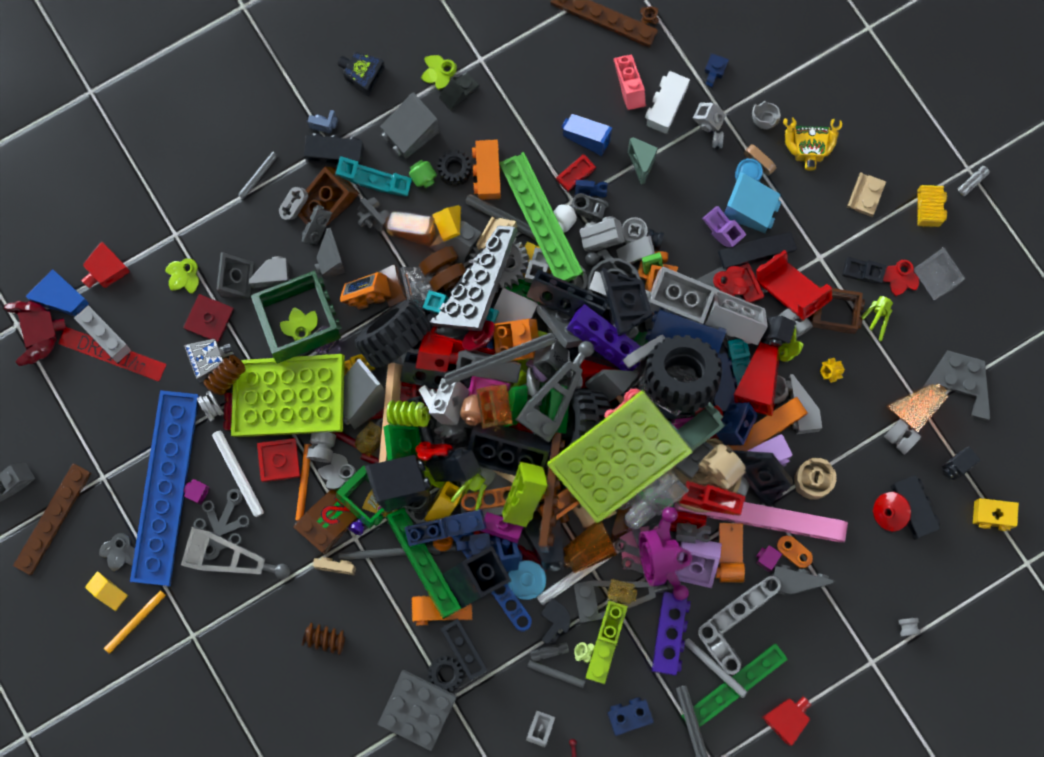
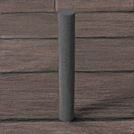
[238,152,278,199]
[527,660,585,688]

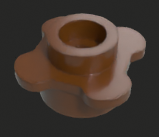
[640,6,659,24]

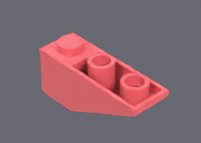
[614,55,646,110]

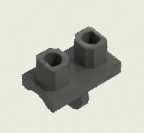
[357,197,391,233]

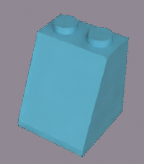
[724,172,781,233]

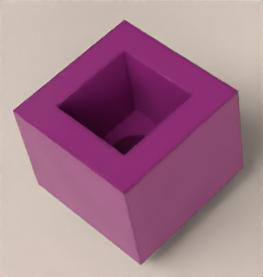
[184,479,210,505]
[756,545,782,572]

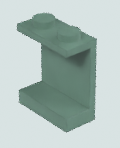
[669,402,725,451]

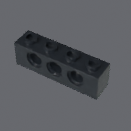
[526,269,608,318]
[400,352,472,389]

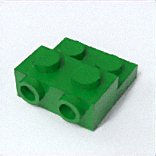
[383,425,421,461]

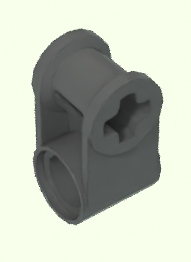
[571,194,609,222]

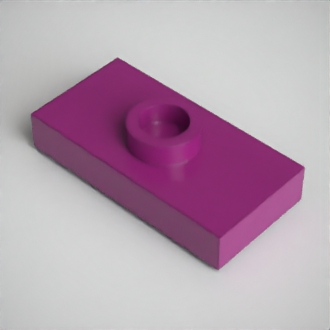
[480,512,524,543]

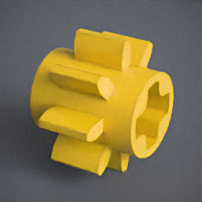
[820,358,845,383]

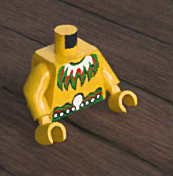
[783,117,842,171]

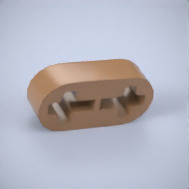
[744,145,776,176]

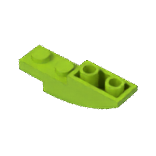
[585,601,628,684]

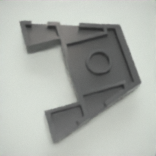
[915,350,990,421]

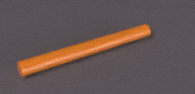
[295,444,312,521]

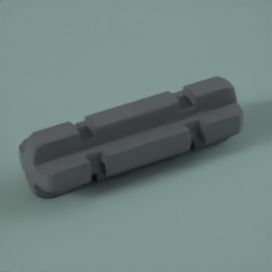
[530,642,569,662]

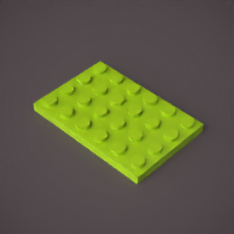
[231,354,345,437]
[548,390,692,523]

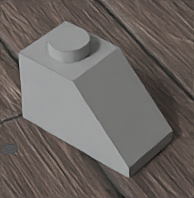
[249,256,289,288]

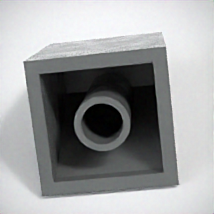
[380,92,439,159]
[343,359,385,430]

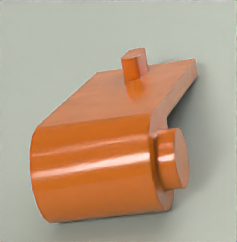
[715,523,745,583]
[412,596,472,626]

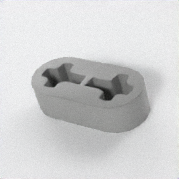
[279,187,308,220]

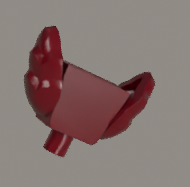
[3,301,66,366]

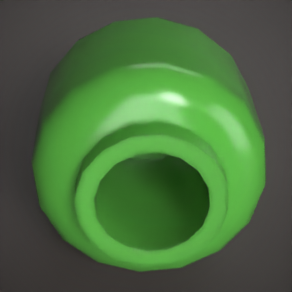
[409,160,437,188]

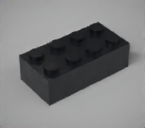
[468,420,552,476]

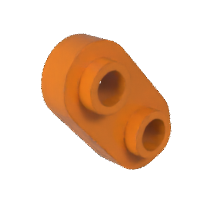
[777,536,813,569]

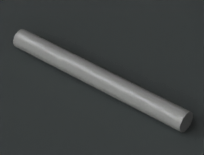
[685,638,748,698]

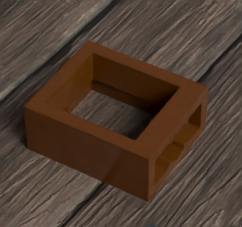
[810,286,865,334]

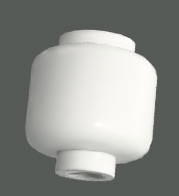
[553,205,577,232]

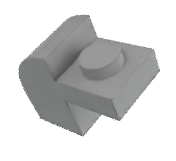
[525,247,549,283]

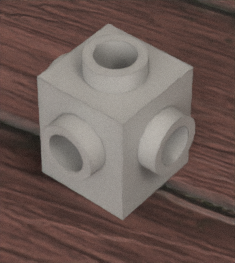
[693,103,726,132]

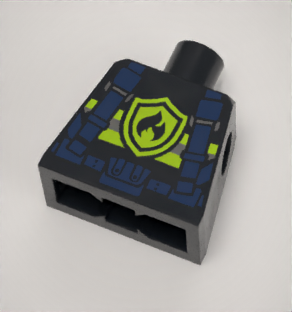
[338,52,385,96]

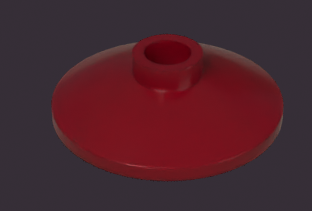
[462,321,496,351]

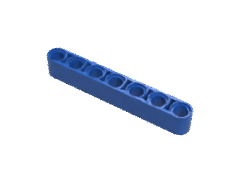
[452,532,531,632]

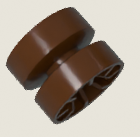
[418,246,467,293]

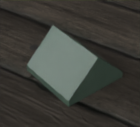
[628,137,658,184]

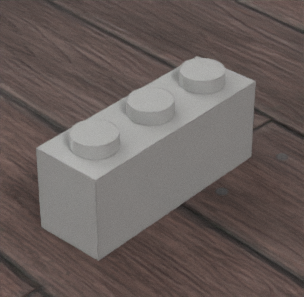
[74,305,131,363]

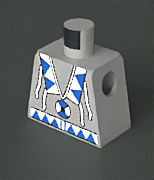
[184,339,234,382]

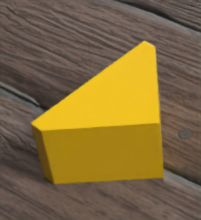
[432,205,461,242]
[85,571,128,611]

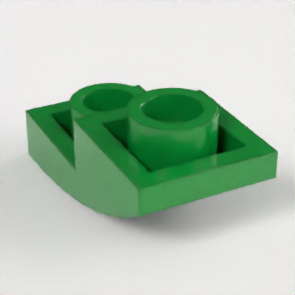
[500,385,528,427]

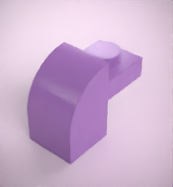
[702,206,746,247]

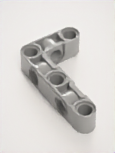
[698,576,782,675]

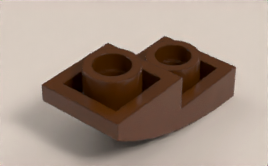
[379,264,407,307]

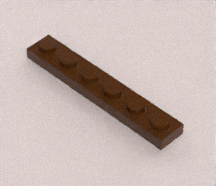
[551,0,658,48]
[539,433,566,553]
[13,463,91,576]

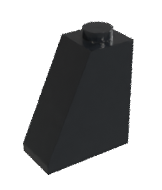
[522,518,564,572]

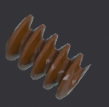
[204,355,246,395]
[302,622,346,656]

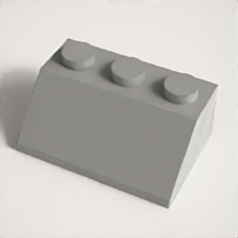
[649,267,716,324]
[704,289,768,345]

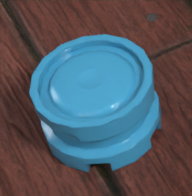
[735,158,763,182]

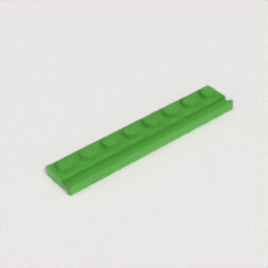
[499,152,584,282]

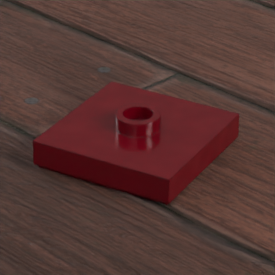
[183,294,235,343]

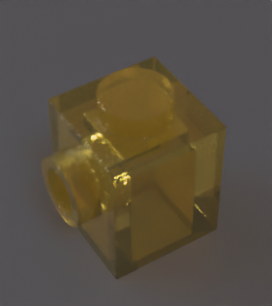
[355,421,382,457]
[607,579,637,605]

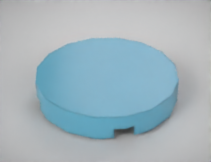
[508,560,547,600]

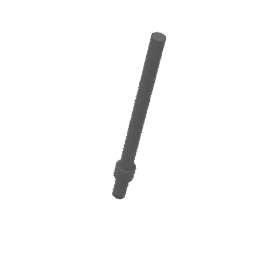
[338,543,456,561]

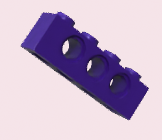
[566,304,641,371]
[651,592,690,676]

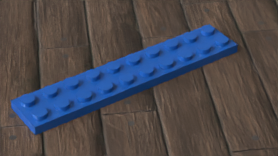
[130,390,199,587]

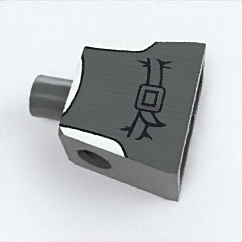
[533,334,570,382]

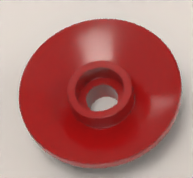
[873,492,911,531]

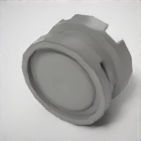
[622,217,648,245]
[197,391,224,421]

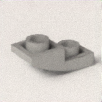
[617,236,655,264]

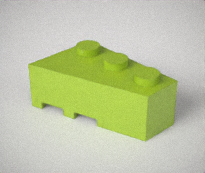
[502,462,547,527]

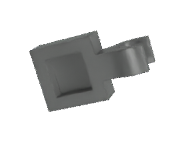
[676,523,711,543]

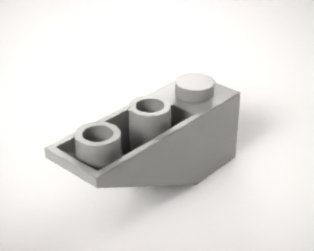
[786,374,822,434]

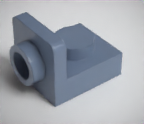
[307,110,338,134]

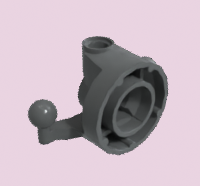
[585,248,641,327]

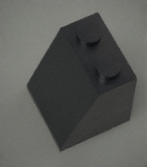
[365,455,432,513]
[442,546,511,610]

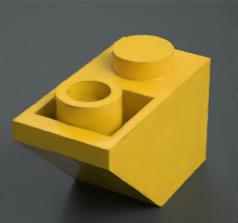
[424,482,463,521]

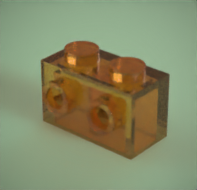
[476,385,512,428]

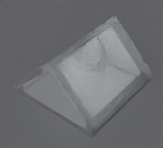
[913,247,966,300]
[400,267,433,307]

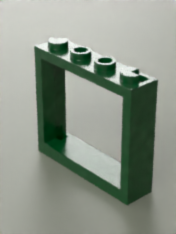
[251,270,342,364]

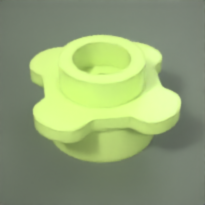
[574,642,595,663]

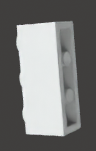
[645,71,690,134]

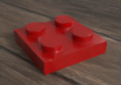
[257,438,301,482]

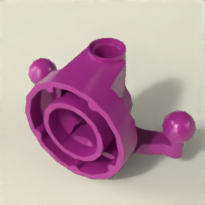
[639,507,692,600]

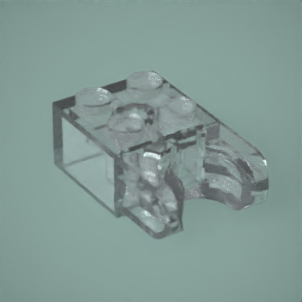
[618,468,689,529]

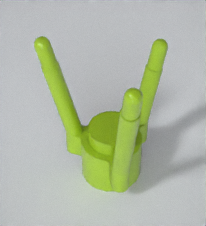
[861,296,893,342]
[451,474,487,511]

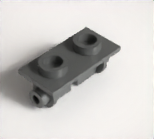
[302,205,332,245]

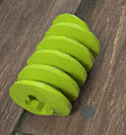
[386,400,430,427]

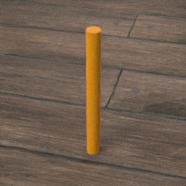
[104,590,166,654]

